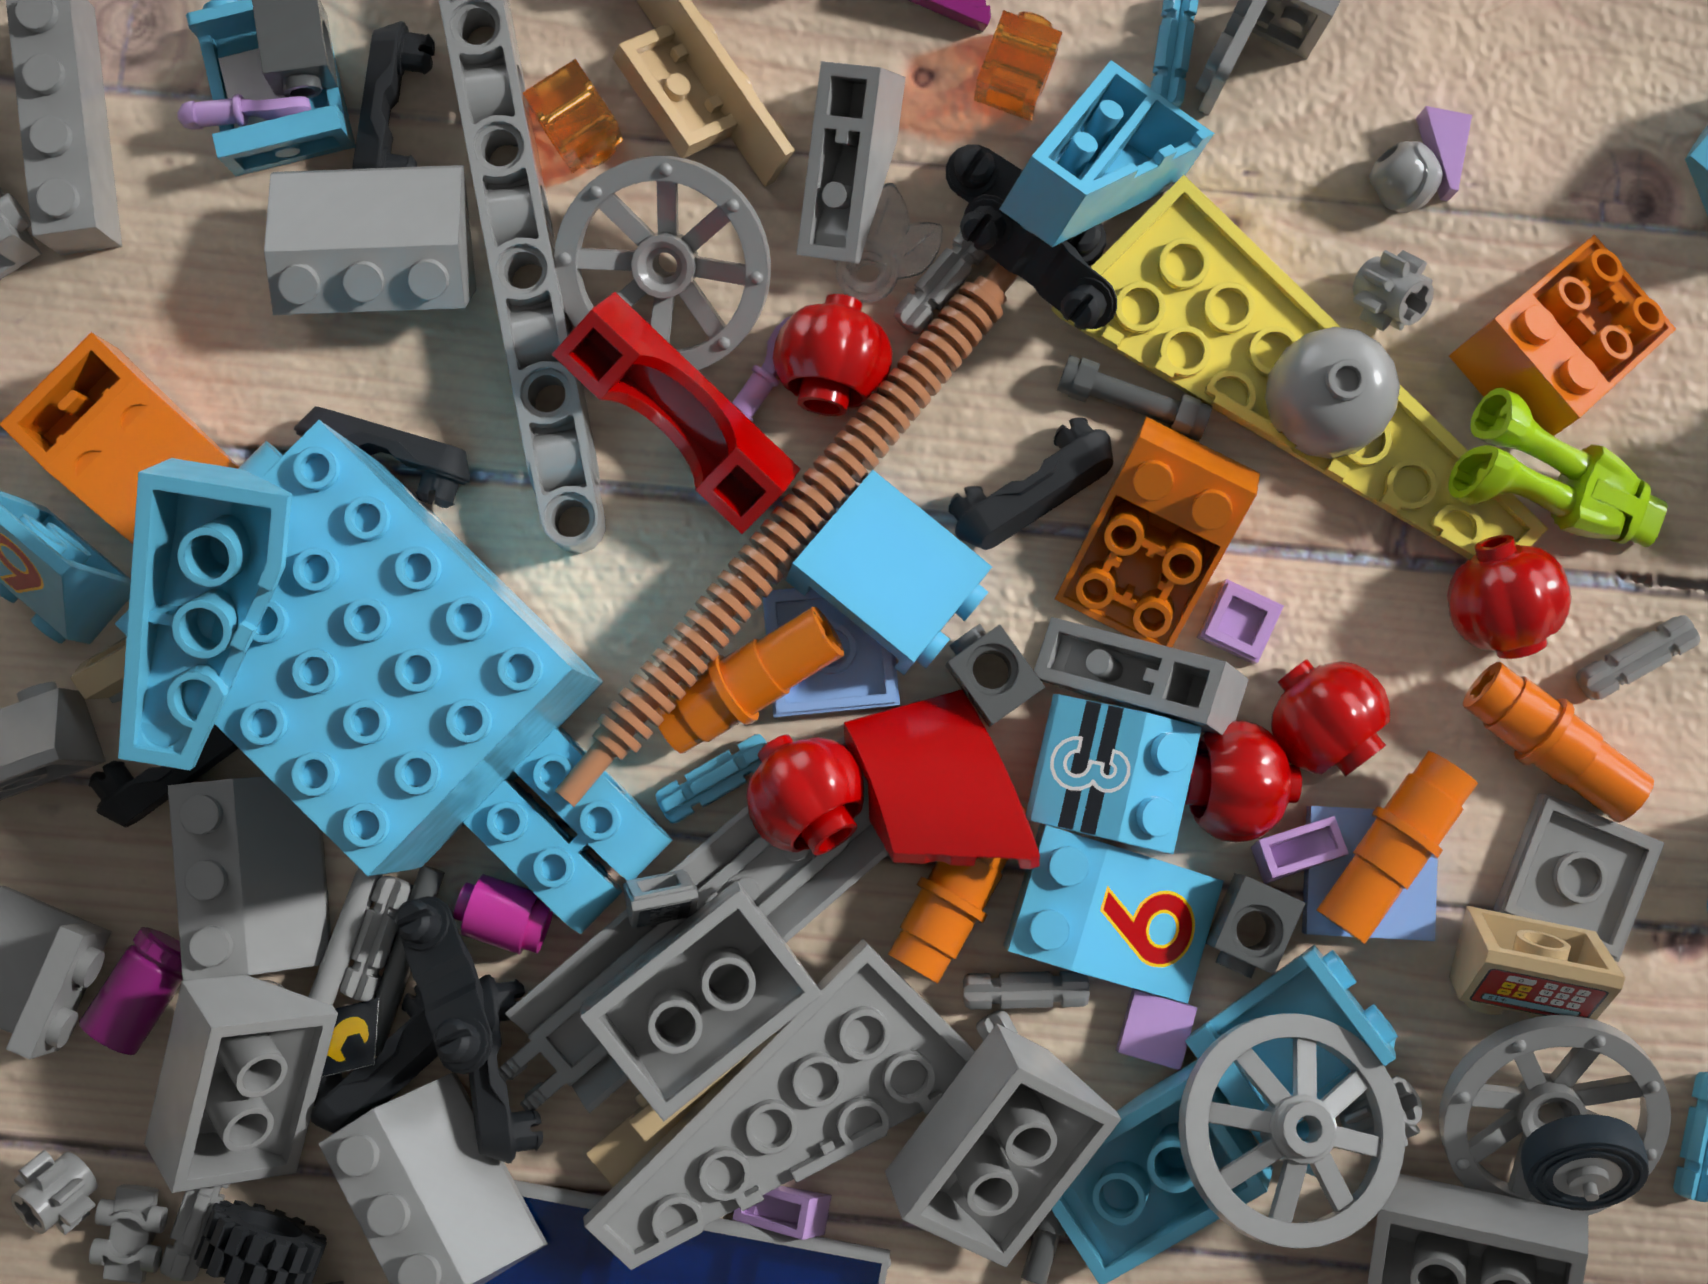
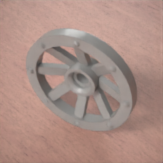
[554,156,771,370]
[1179,1013,1406,1248]
[1439,1015,1671,1216]

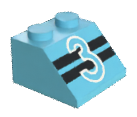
[1026,694,1202,854]

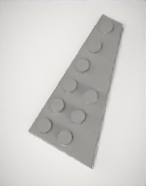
[583,939,975,1270]

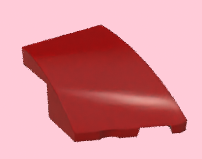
[844,689,1040,869]

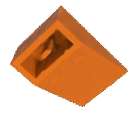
[1448,234,1676,436]
[0,332,239,544]
[1054,417,1260,648]

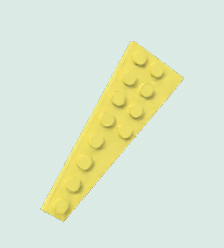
[1051,175,1549,559]

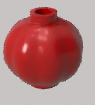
[772,294,893,416]
[1447,535,1572,659]
[1271,659,1390,777]
[1185,721,1302,843]
[746,734,864,855]

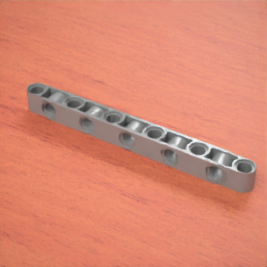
[439,0,606,553]

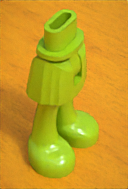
[1448,388,1668,547]

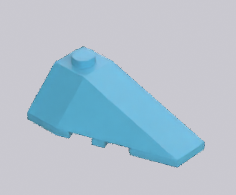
[118,458,292,770]

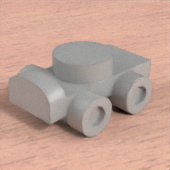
[89,1184,168,1284]

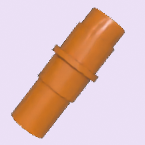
[655,607,844,754]
[1462,662,1654,823]
[1316,750,1478,944]
[888,806,1030,984]

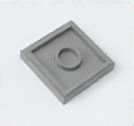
[1493,794,1664,962]

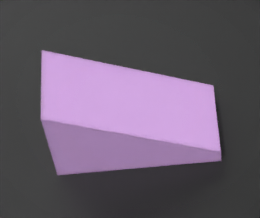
[1416,106,1472,201]
[1251,816,1349,884]
[733,1186,832,1240]

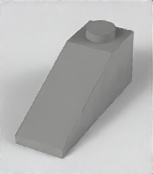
[796,61,906,263]
[1034,617,1249,735]

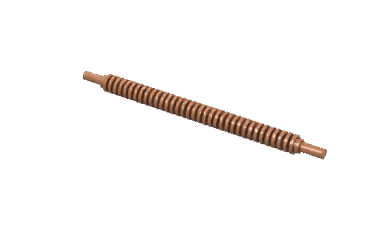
[554,263,1019,807]

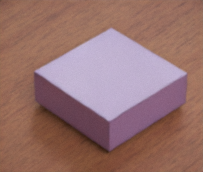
[1197,579,1284,664]
[1116,988,1197,1070]

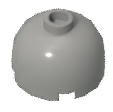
[1265,327,1400,459]

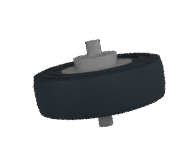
[1521,1114,1649,1211]

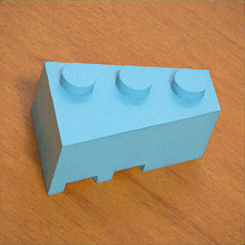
[999,60,1215,247]

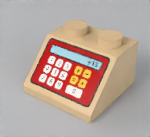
[1449,906,1625,1020]

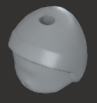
[1369,141,1443,213]

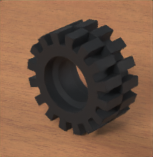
[194,1200,327,1284]

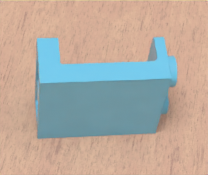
[186,0,356,176]
[785,470,992,675]
[1185,944,1398,1144]

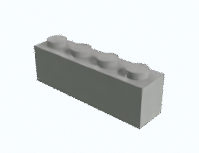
[6,0,122,255]

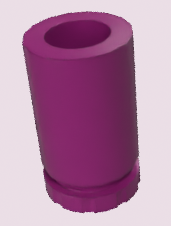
[79,927,183,1055]

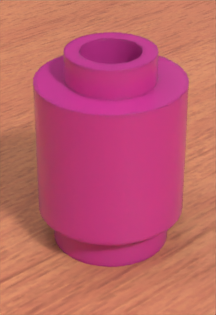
[453,874,554,955]

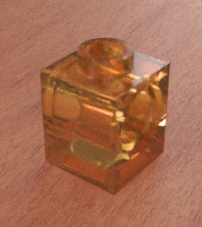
[974,10,1063,121]
[522,59,624,173]

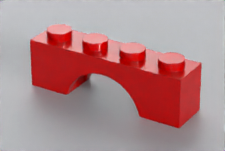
[551,292,801,534]

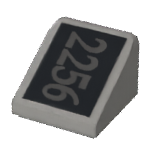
[623,869,698,928]

